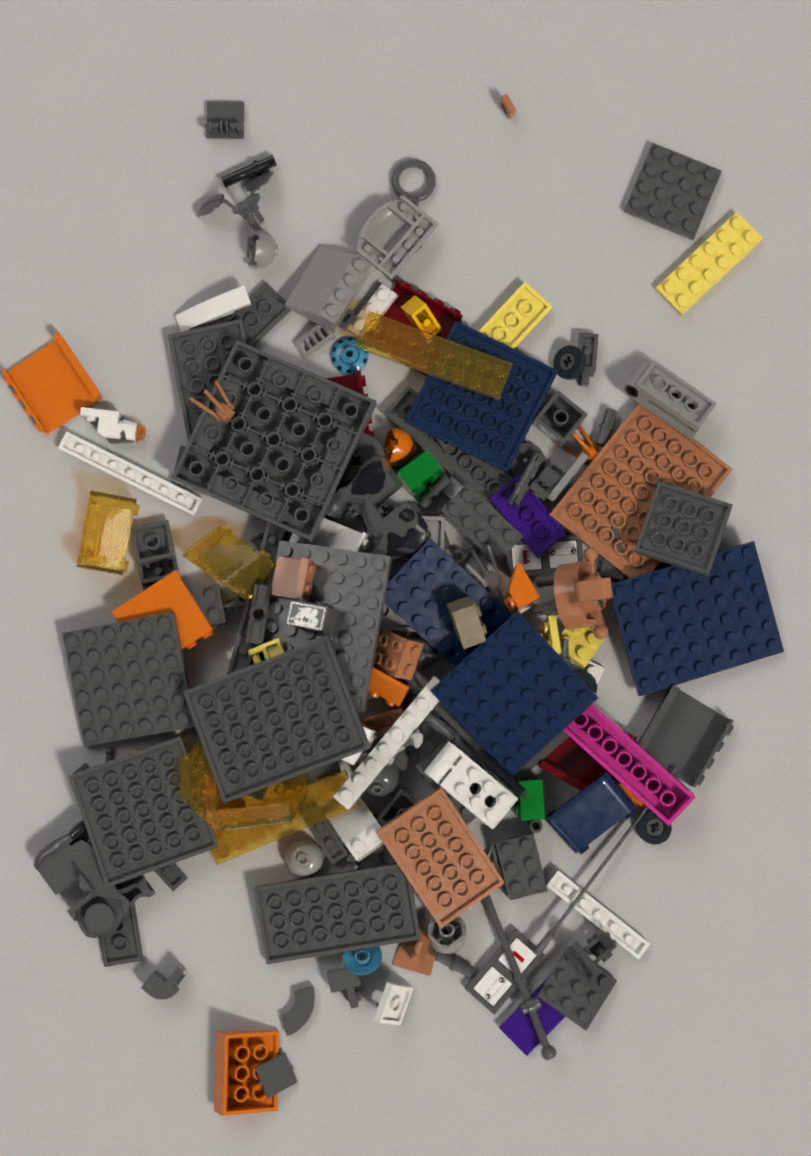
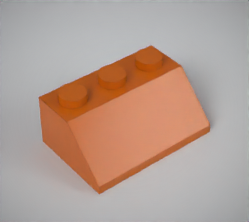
[504,563,539,614]
[369,666,411,708]

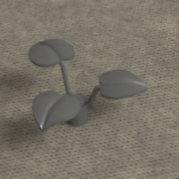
[197,171,274,228]

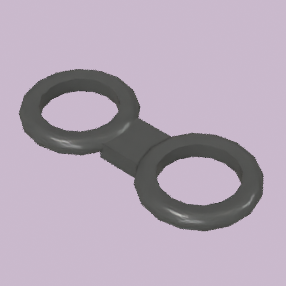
[392,159,436,253]

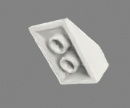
[325,797,383,862]

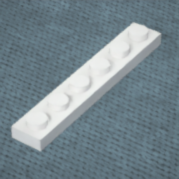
[546,870,650,960]

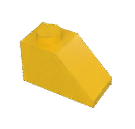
[401,296,443,342]

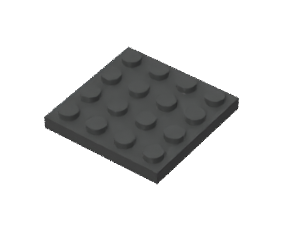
[624,143,722,240]
[634,481,733,577]

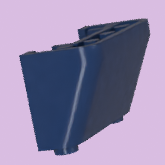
[545,770,636,855]

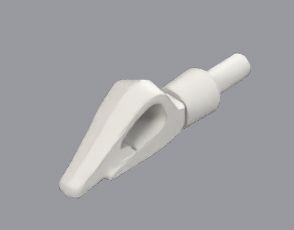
[487,843,504,890]

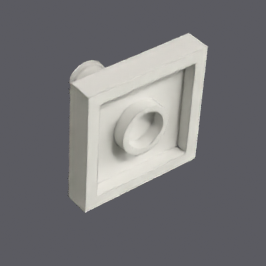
[372,982,414,1025]

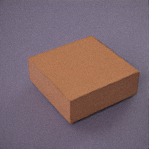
[500,94,516,119]

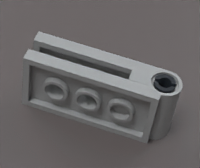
[623,360,717,440]

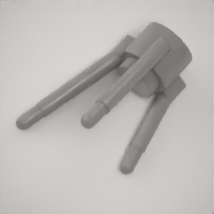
[466,545,502,590]

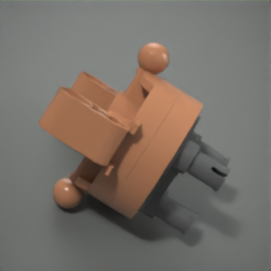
[534,547,613,639]

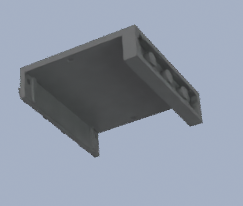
[638,685,734,787]

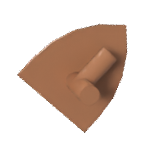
[393,927,434,976]

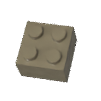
[446,596,487,649]

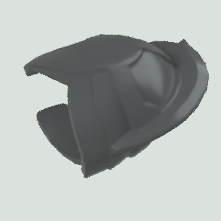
[415,638,440,670]

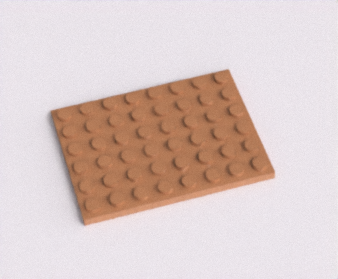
[549,404,732,578]

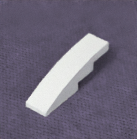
[175,286,251,332]

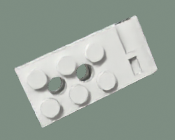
[424,741,518,829]

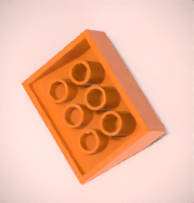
[214,1030,279,1116]

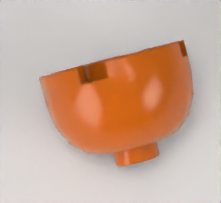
[384,428,416,466]

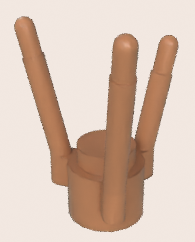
[189,380,235,423]

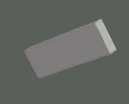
[547,451,589,501]

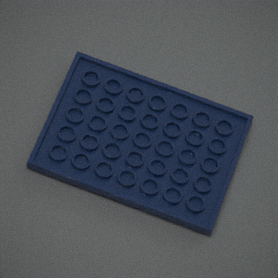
[610,541,784,696]

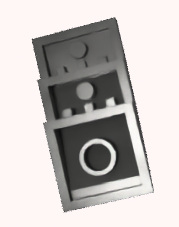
[131,520,179,591]

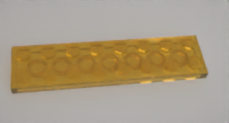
[356,311,513,400]
[211,769,360,865]

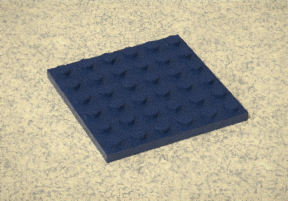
[405,321,558,473]
[430,610,598,776]

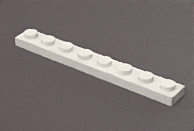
[58,431,203,517]
[333,676,440,810]

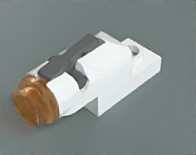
[80,407,146,444]

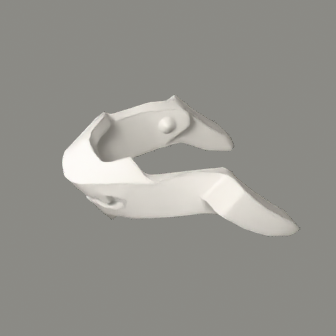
[386,729,423,766]

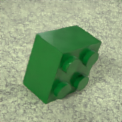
[397,450,442,496]
[514,779,545,821]

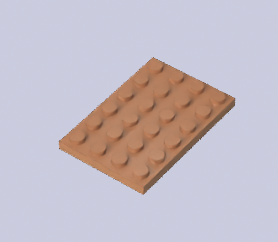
[375,787,505,928]

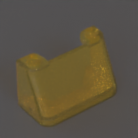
[76,491,140,576]
[182,524,275,602]

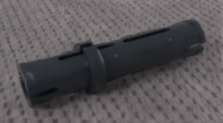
[221,155,277,188]
[473,748,526,798]

